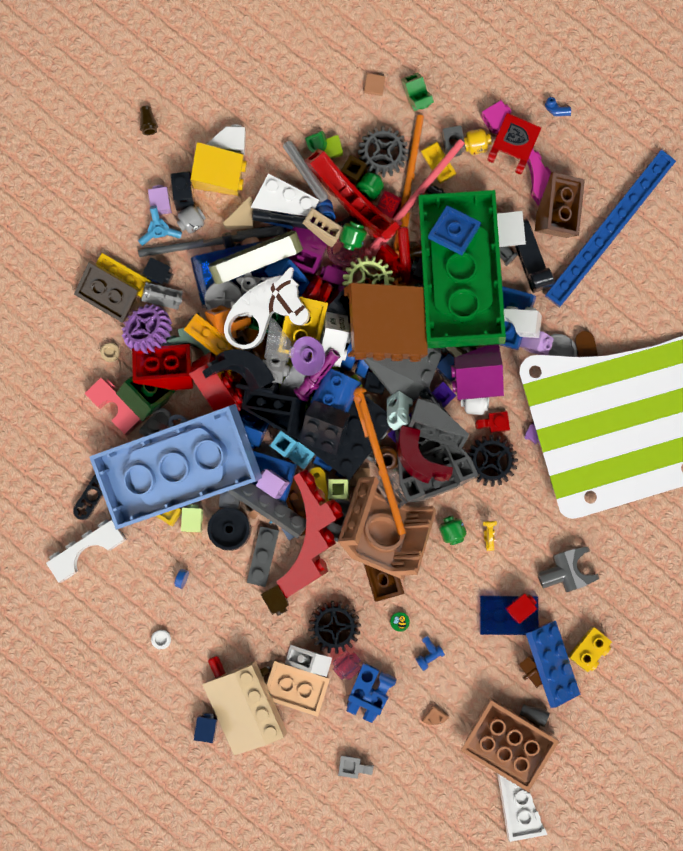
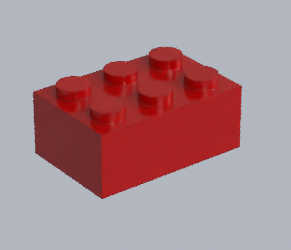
[189,352,244,411]

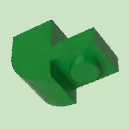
[401,72,434,111]

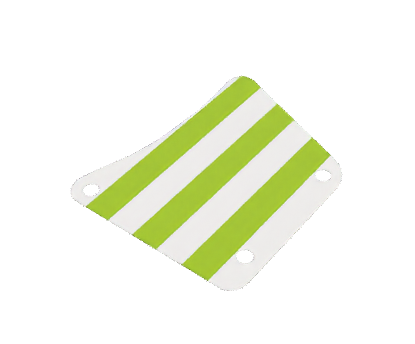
[520,336,683,519]

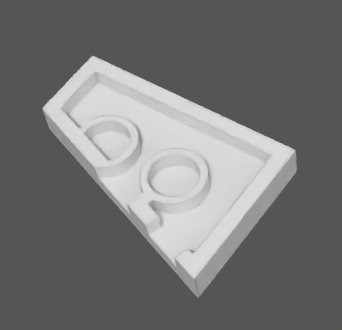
[251,173,319,217]

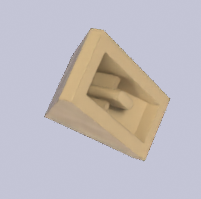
[223,196,254,230]

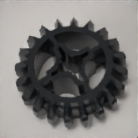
[467,435,518,487]
[308,601,361,654]

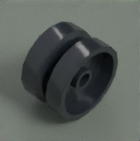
[207,508,252,551]

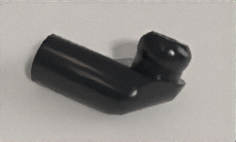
[222,233,242,253]

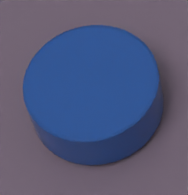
[174,569,189,589]

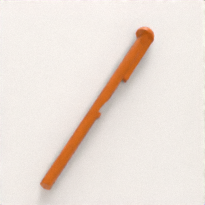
[393,115,424,259]
[353,386,406,535]

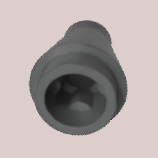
[520,704,550,727]

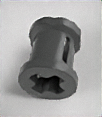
[499,246,518,266]

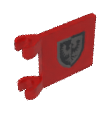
[487,113,542,175]

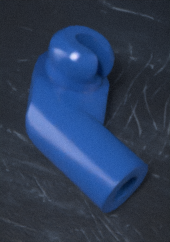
[545,97,571,117]

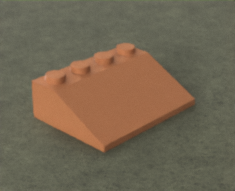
[461,697,559,792]

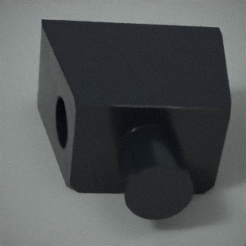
[171,172,195,211]

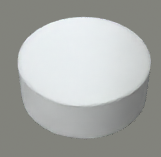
[151,630,171,649]

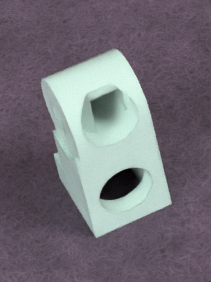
[387,391,413,430]

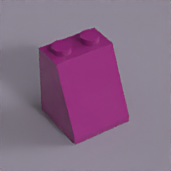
[451,344,504,400]

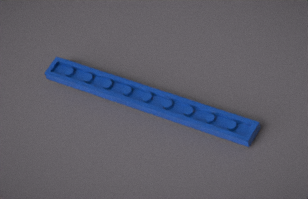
[545,150,676,308]

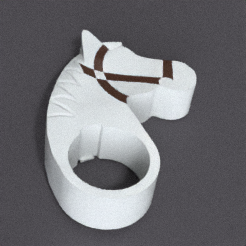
[224,267,310,349]

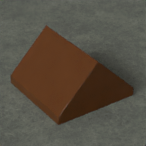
[364,565,405,602]

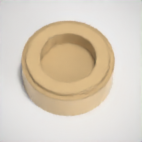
[100,343,120,362]

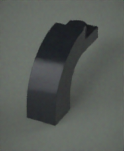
[202,349,275,392]

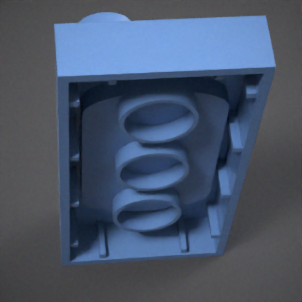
[89,404,262,530]

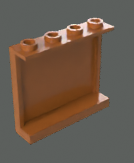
[344,283,428,362]

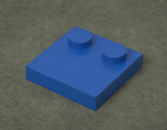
[428,206,481,255]

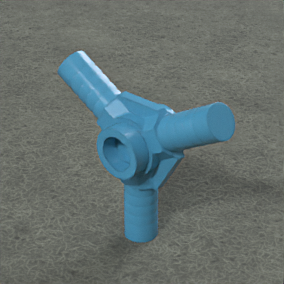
[138,205,182,246]

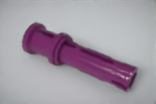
[294,349,341,401]

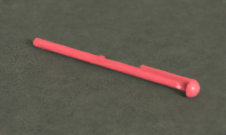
[363,139,465,259]

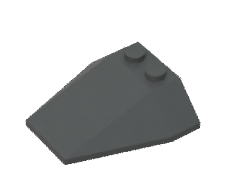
[364,348,442,402]
[395,423,478,502]

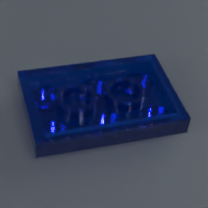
[480,596,539,635]

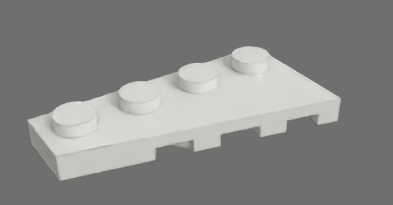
[497,773,547,842]

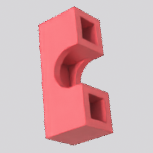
[84,378,142,436]

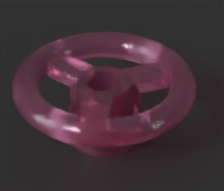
[327,236,365,267]

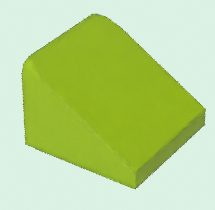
[325,135,343,159]

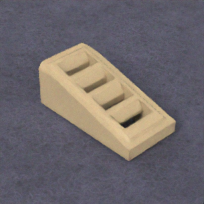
[302,208,343,248]

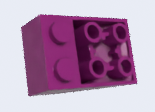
[287,216,333,277]

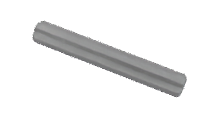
[283,141,328,202]

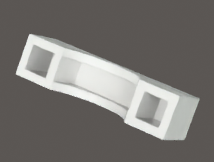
[504,306,542,338]
[46,519,126,583]

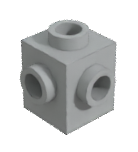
[263,350,290,384]

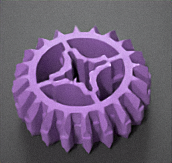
[122,304,173,355]

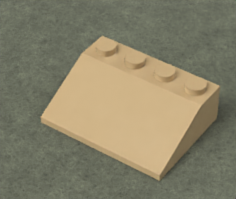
[202,661,287,755]

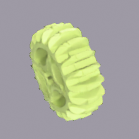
[343,256,394,299]

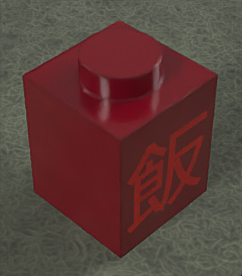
[376,190,402,219]

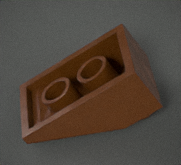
[535,172,585,238]

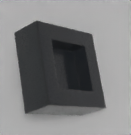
[365,372,384,395]

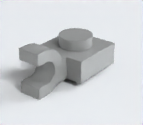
[338,755,374,779]

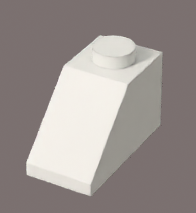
[206,124,246,154]
[285,645,332,677]

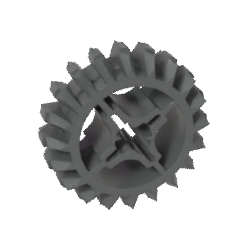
[358,126,409,178]

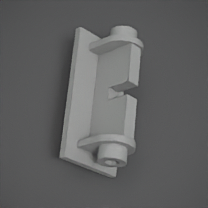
[141,282,183,310]

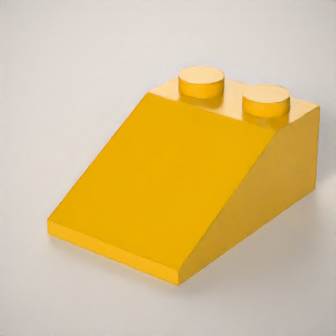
[277,297,328,358]

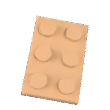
[267,661,330,717]

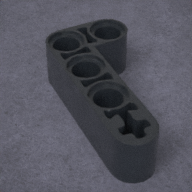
[515,218,554,293]

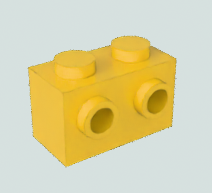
[568,627,612,672]

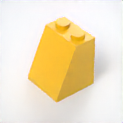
[191,142,247,196]

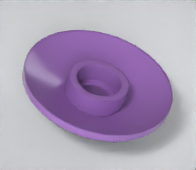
[291,336,325,376]

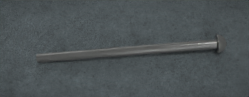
[138,225,287,257]

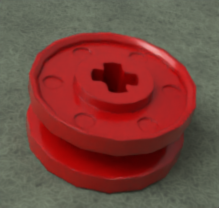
[301,275,332,302]

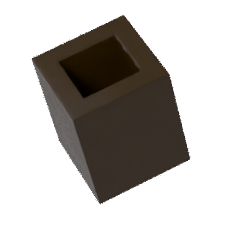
[341,155,367,185]
[261,585,289,616]

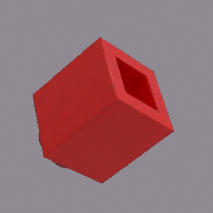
[505,593,537,624]

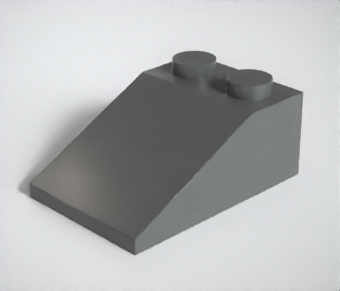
[408,399,469,450]

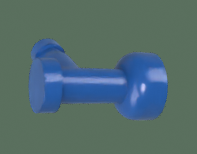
[415,636,445,671]

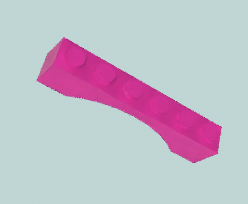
[481,100,551,207]

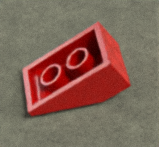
[132,344,193,390]

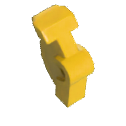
[483,521,497,551]

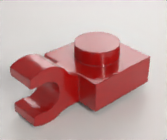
[375,244,405,276]
[475,411,510,433]

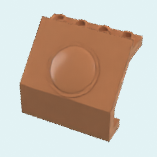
[338,476,436,580]

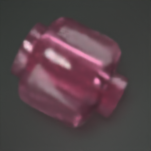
[332,651,361,680]

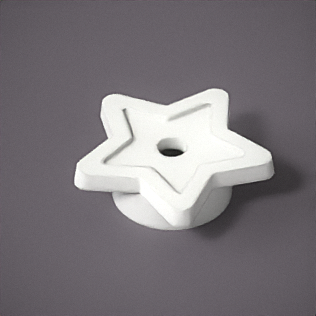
[236,272,261,294]

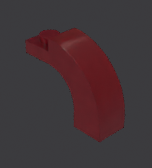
[397,426,453,483]

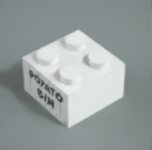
[320,312,351,367]

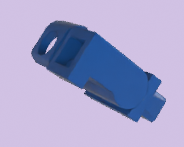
[346,662,397,723]

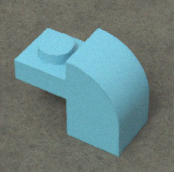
[270,431,315,469]

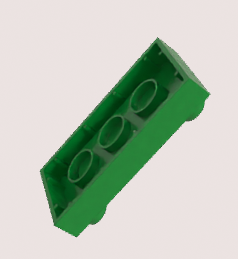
[418,190,506,349]

